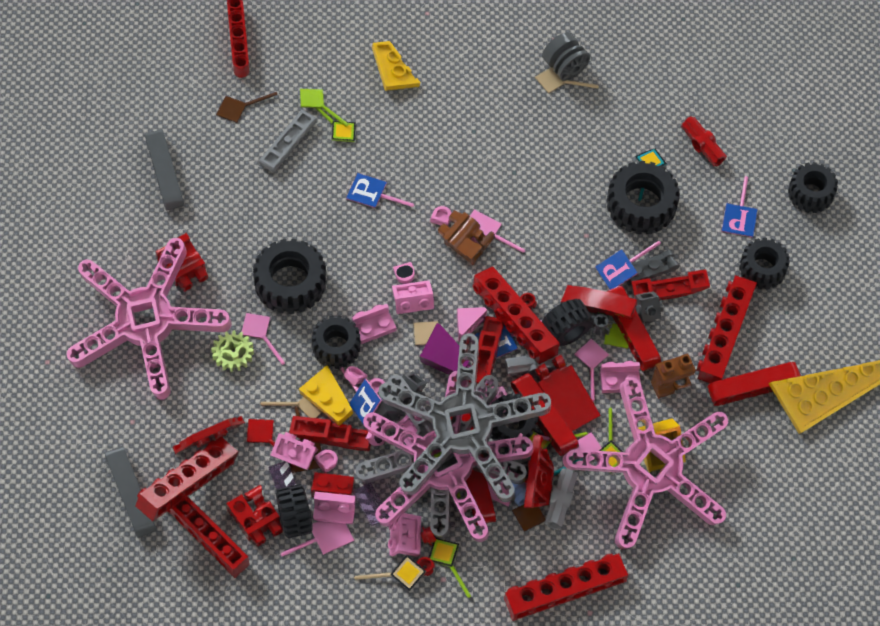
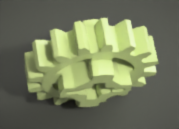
[211,330,254,372]

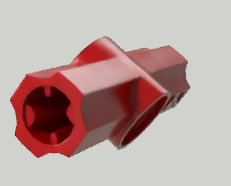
[681,116,727,167]

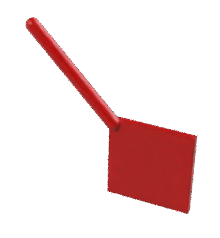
[247,419,295,466]

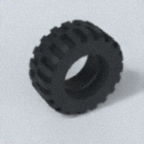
[607,161,680,234]
[253,239,327,314]

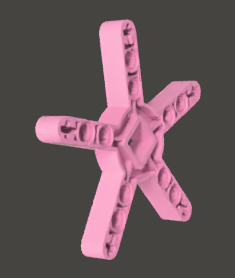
[67,238,232,400]
[363,371,533,542]
[563,377,728,549]

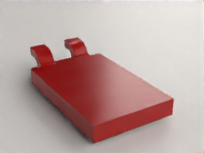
[535,354,601,431]

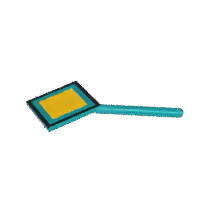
[635,148,667,201]

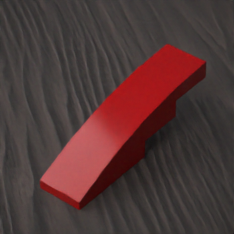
[561,285,638,319]
[469,316,504,385]
[289,416,371,452]

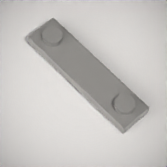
[259,110,317,173]

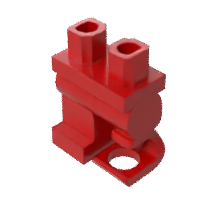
[155,233,208,292]
[226,485,283,547]

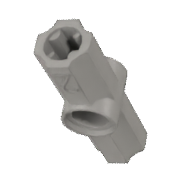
[505,350,565,376]
[545,468,578,529]

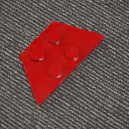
[172,416,245,454]
[524,435,554,508]

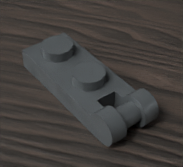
[628,250,680,285]

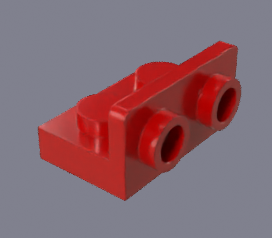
[311,472,354,498]

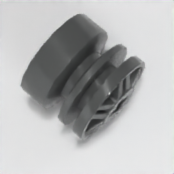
[542,32,590,81]

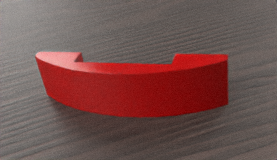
[631,269,710,300]

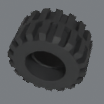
[788,162,838,213]
[739,238,790,290]
[542,299,594,347]
[312,315,361,369]
[490,393,538,440]
[276,484,313,539]

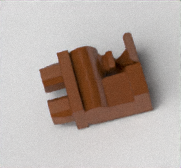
[438,210,495,265]
[651,354,696,399]

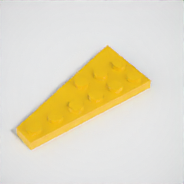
[768,360,880,434]

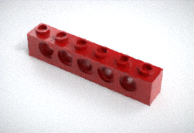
[473,266,560,364]
[696,275,757,383]
[135,437,239,522]
[168,497,250,578]
[504,553,628,621]

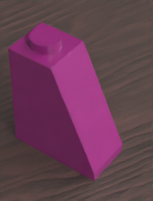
[420,323,472,375]

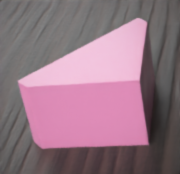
[457,307,487,342]

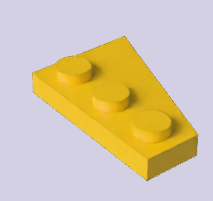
[372,41,421,91]
[299,365,353,426]

